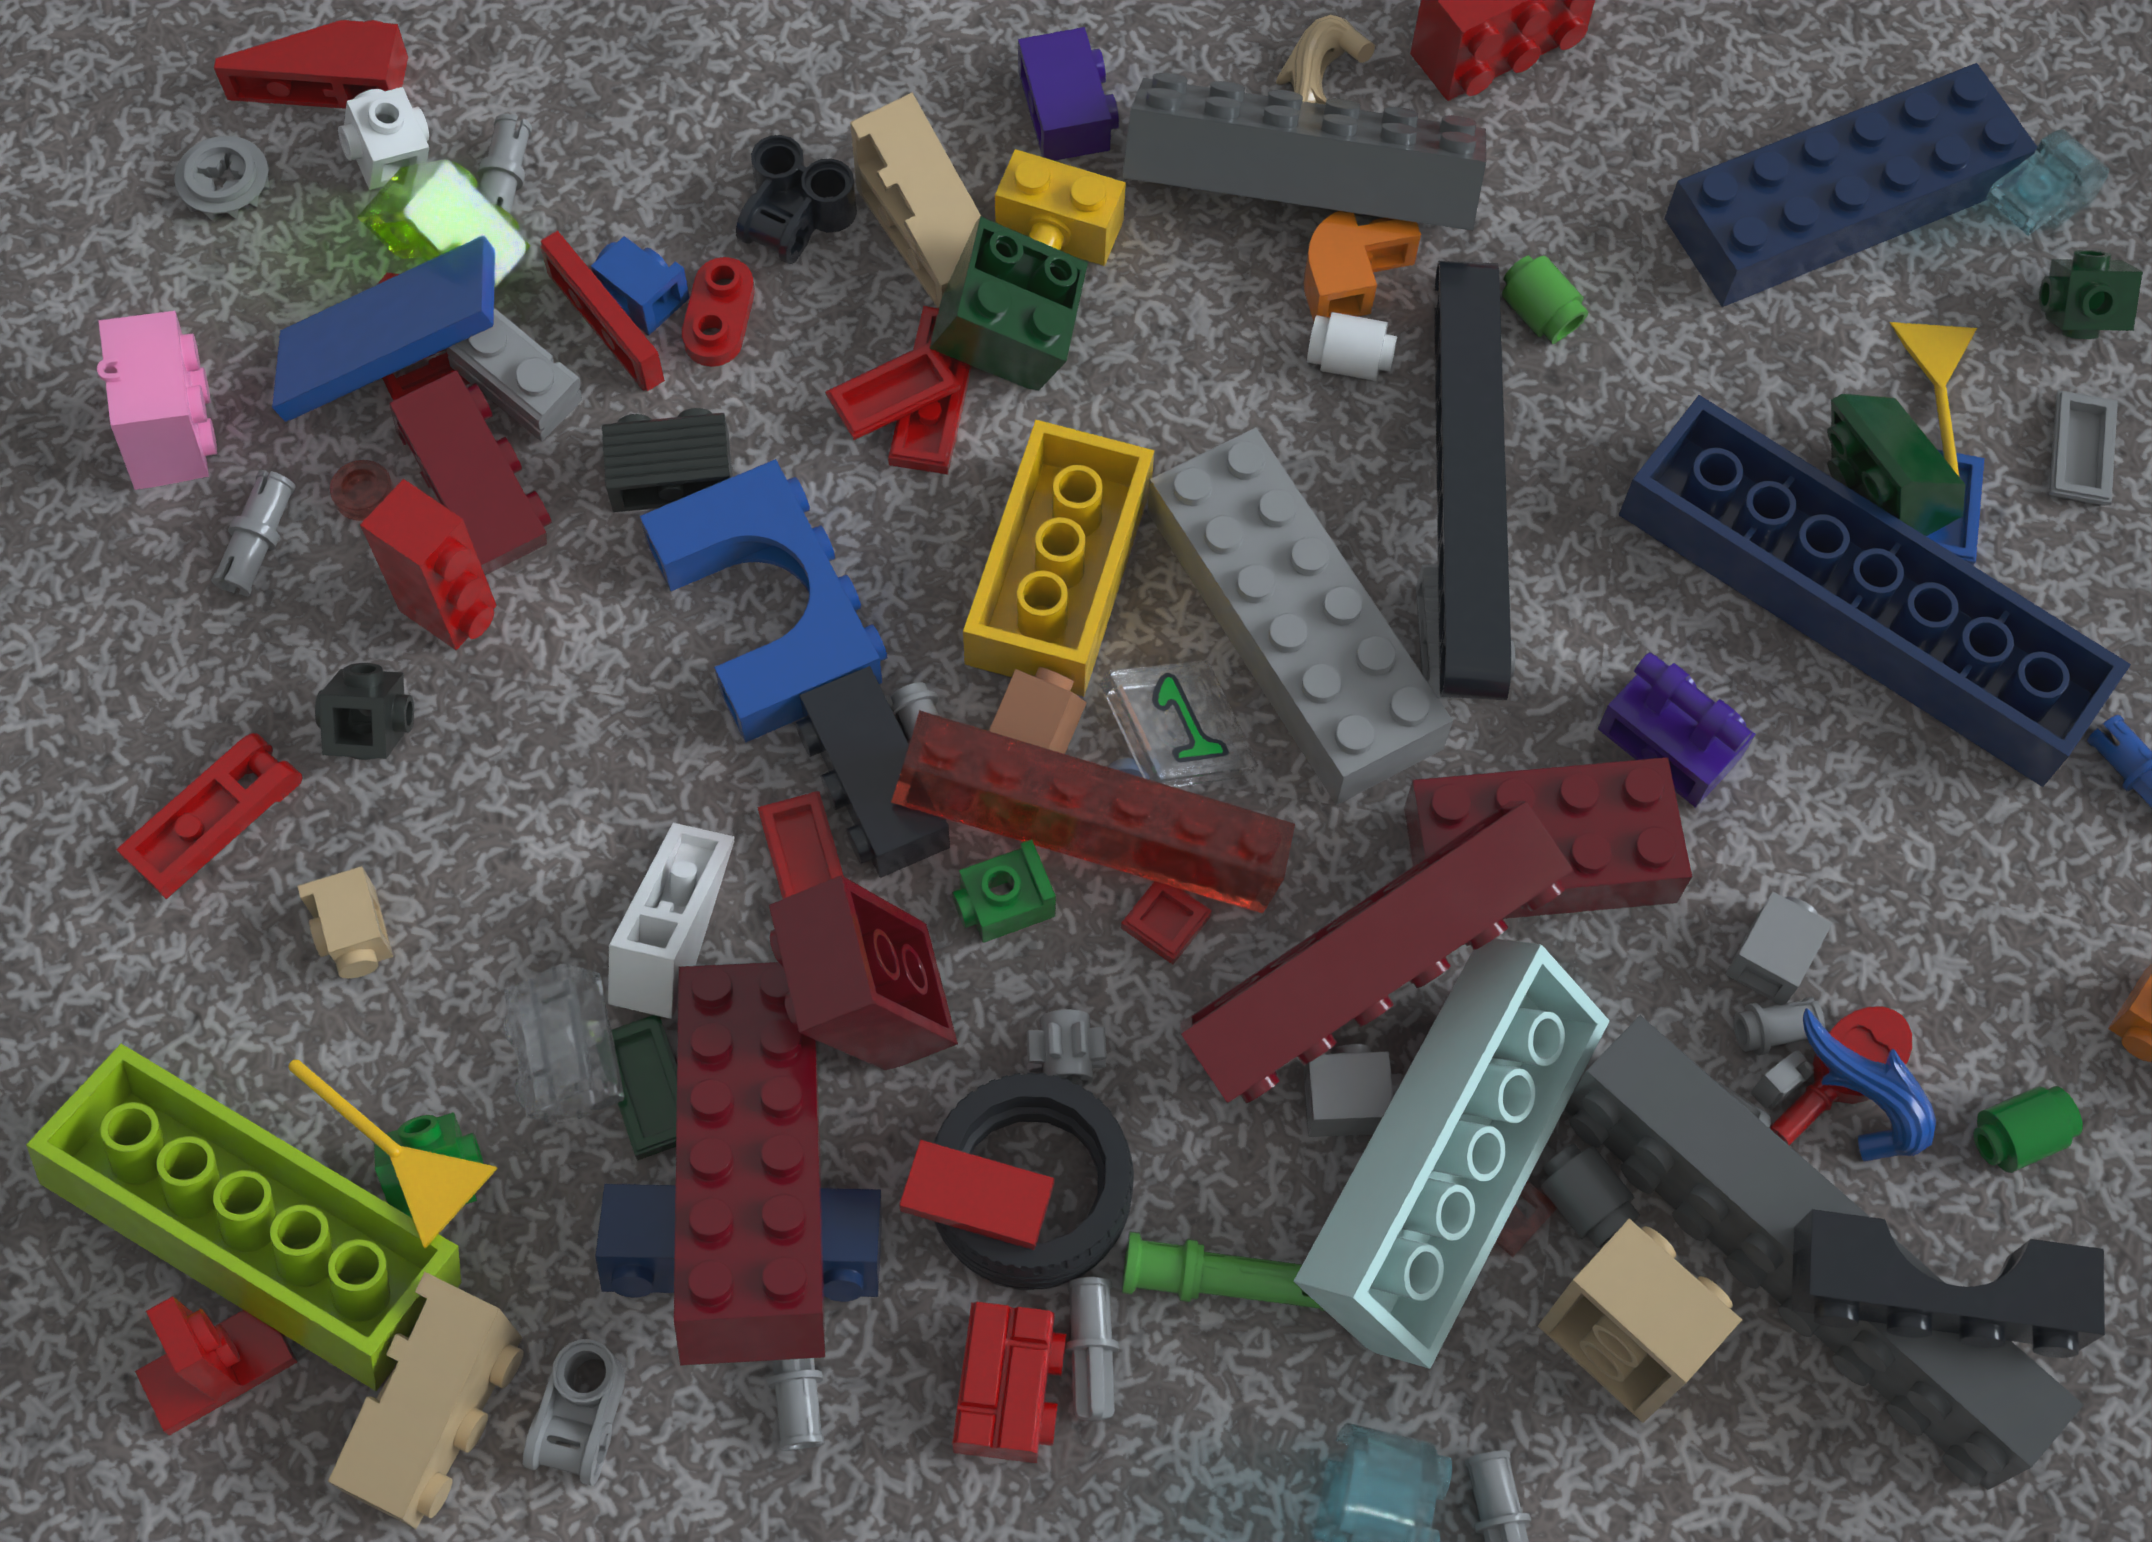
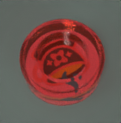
[330,460,394,521]

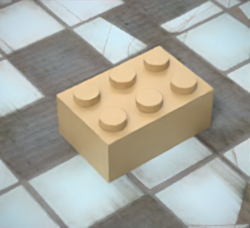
[1538,1218,1742,1423]

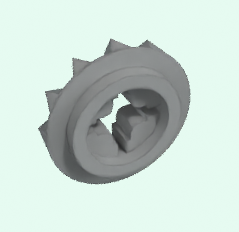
[174,136,270,220]

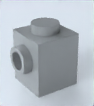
[1303,1044,1403,1137]

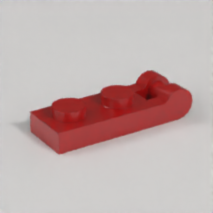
[116,733,303,899]

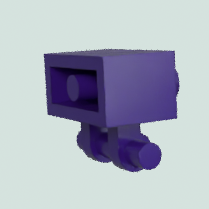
[1597,652,1756,808]

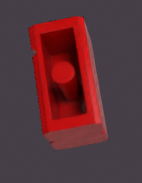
[952,1302,1066,1463]

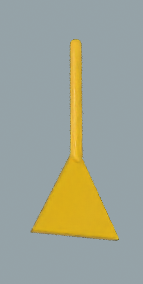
[1889,322,1977,476]
[288,1059,498,1249]

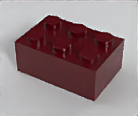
[769,875,958,1070]

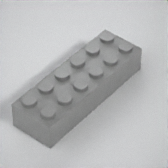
[1147,428,1453,805]

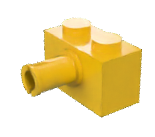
[995,149,1126,266]

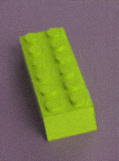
[26,1044,462,1391]

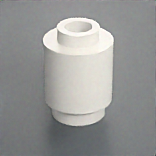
[1307,312,1397,381]

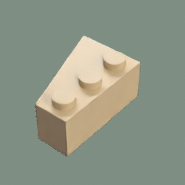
[850,92,981,308]
[328,1272,523,1529]

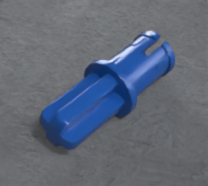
[2087,715,2152,809]

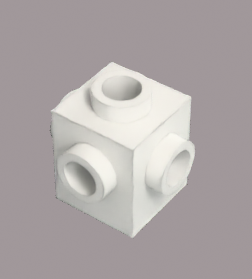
[338,87,429,190]

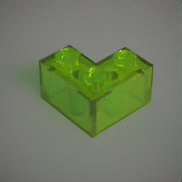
[357,159,531,288]

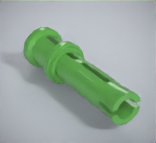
[1122,1231,1325,1311]

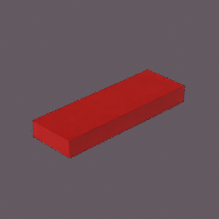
[540,230,665,392]
[888,306,972,475]

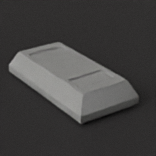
[2049,390,2118,506]

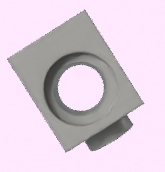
[1725,891,1832,1005]

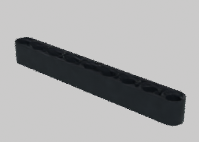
[1434,261,1511,700]

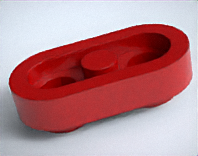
[682,257,755,367]

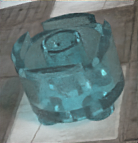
[1314,1423,1452,1542]

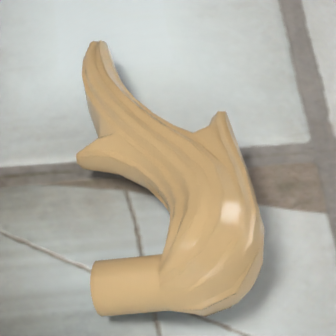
[1276,15,1375,105]

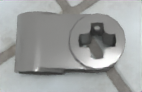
[523,1339,625,1486]

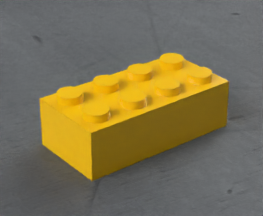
[963,420,1154,697]

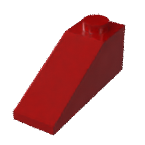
[214,20,408,109]

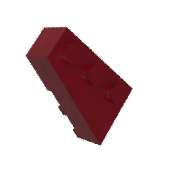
[389,370,552,575]

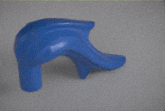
[1803,1008,1936,1162]

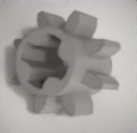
[1027,1009,1107,1087]

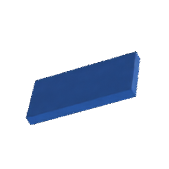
[272,235,495,422]

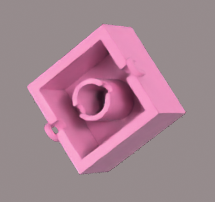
[97,311,217,490]

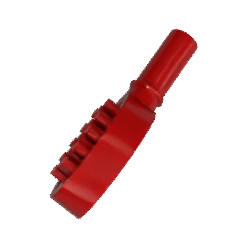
[1769,1006,1912,1146]

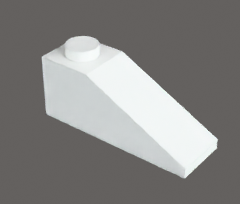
[608,823,734,1019]

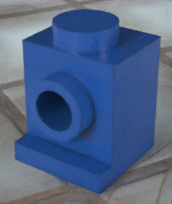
[591,236,690,335]

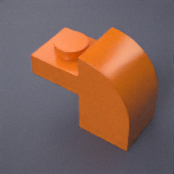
[1303,211,1421,321]

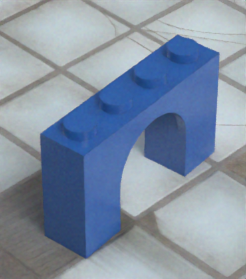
[640,459,888,743]

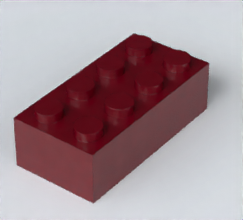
[1404,757,1692,919]

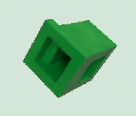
[952,839,1056,943]

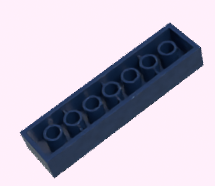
[1619,395,2131,787]

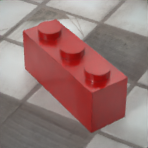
[360,478,497,650]

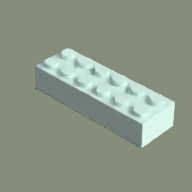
[1293,939,1610,1369]

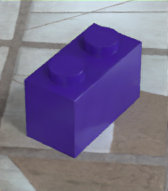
[1018,27,1119,161]

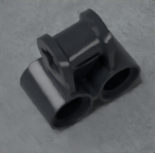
[736,135,857,264]

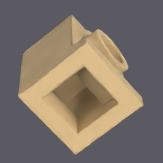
[297,866,393,979]

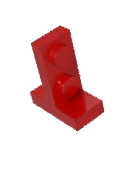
[135,1296,297,1435]

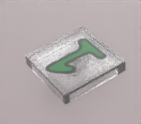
[1099,660,1259,791]

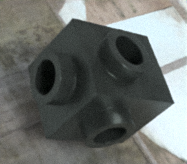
[315,663,414,760]

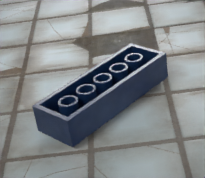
[1664,63,2039,307]

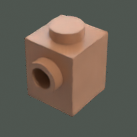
[985,667,1087,772]

